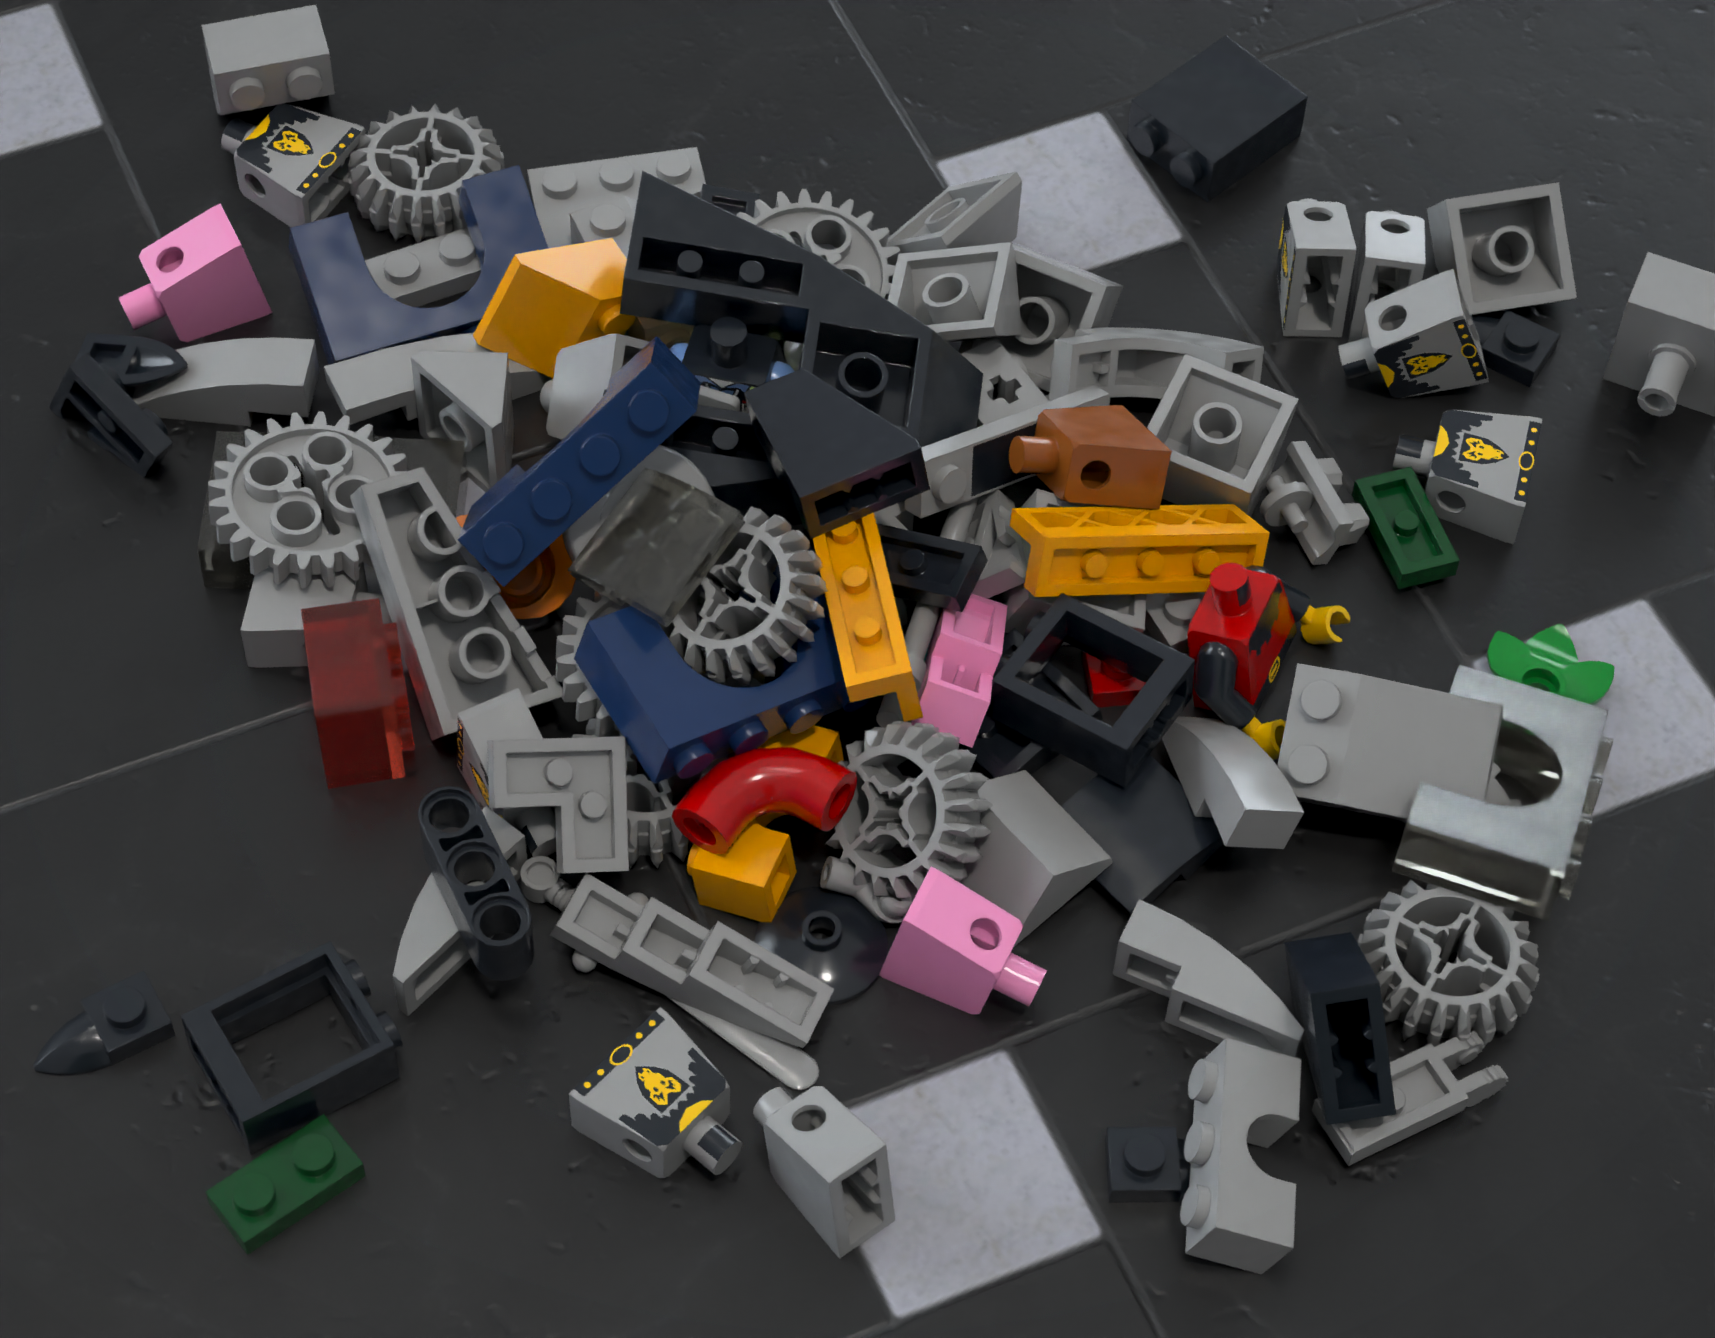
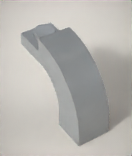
[1049,327,1264,400]

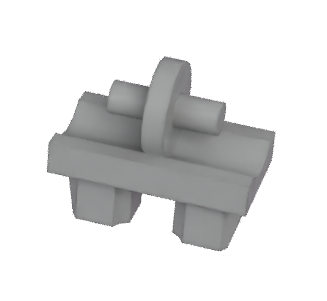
[1260,441,1370,565]

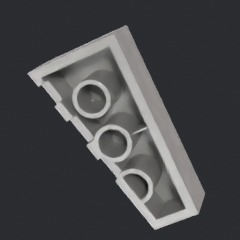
[350,467,563,740]

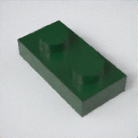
[1352,466,1460,589]
[206,1114,366,1255]

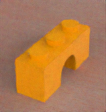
[687,725,844,922]

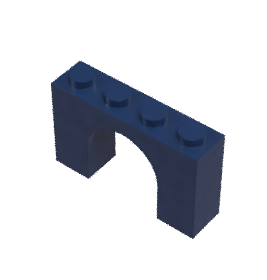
[289,165,548,365]
[457,336,701,587]
[574,543,874,784]

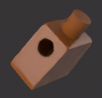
[1009,405,1172,509]

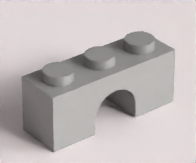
[1180,1038,1301,1275]

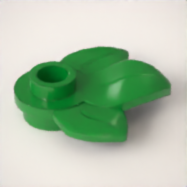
[1487,624,1615,724]

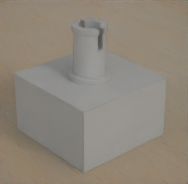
[1603,252,1715,417]

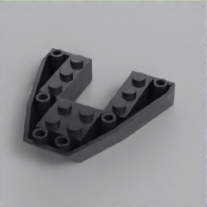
[603,170,983,525]

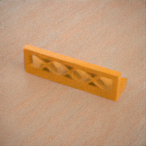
[1009,504,1270,597]
[813,513,923,722]

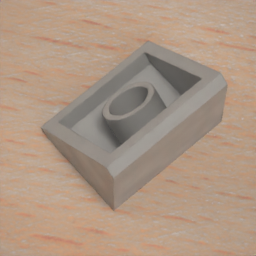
[886,171,1022,254]
[888,242,1022,342]
[411,350,515,493]
[959,770,1113,948]

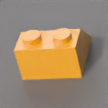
[473,238,635,379]

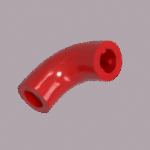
[672,747,857,854]

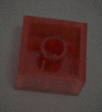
[301,598,415,789]

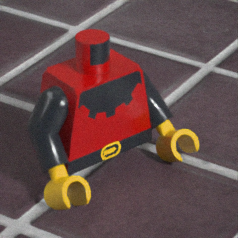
[1187,562,1350,760]

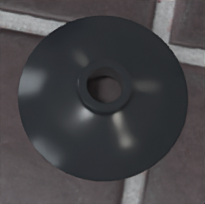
[755,887,888,1006]

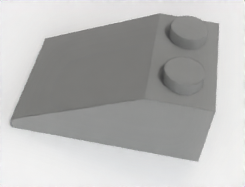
[1277,663,1504,835]

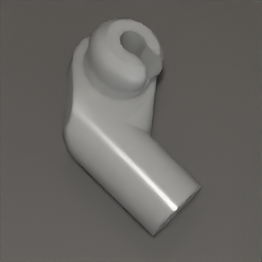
[820,856,913,924]

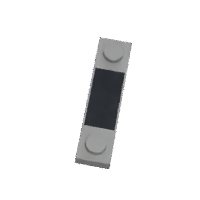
[905,385,1110,518]

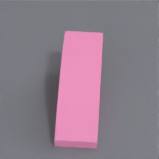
[911,594,1008,747]

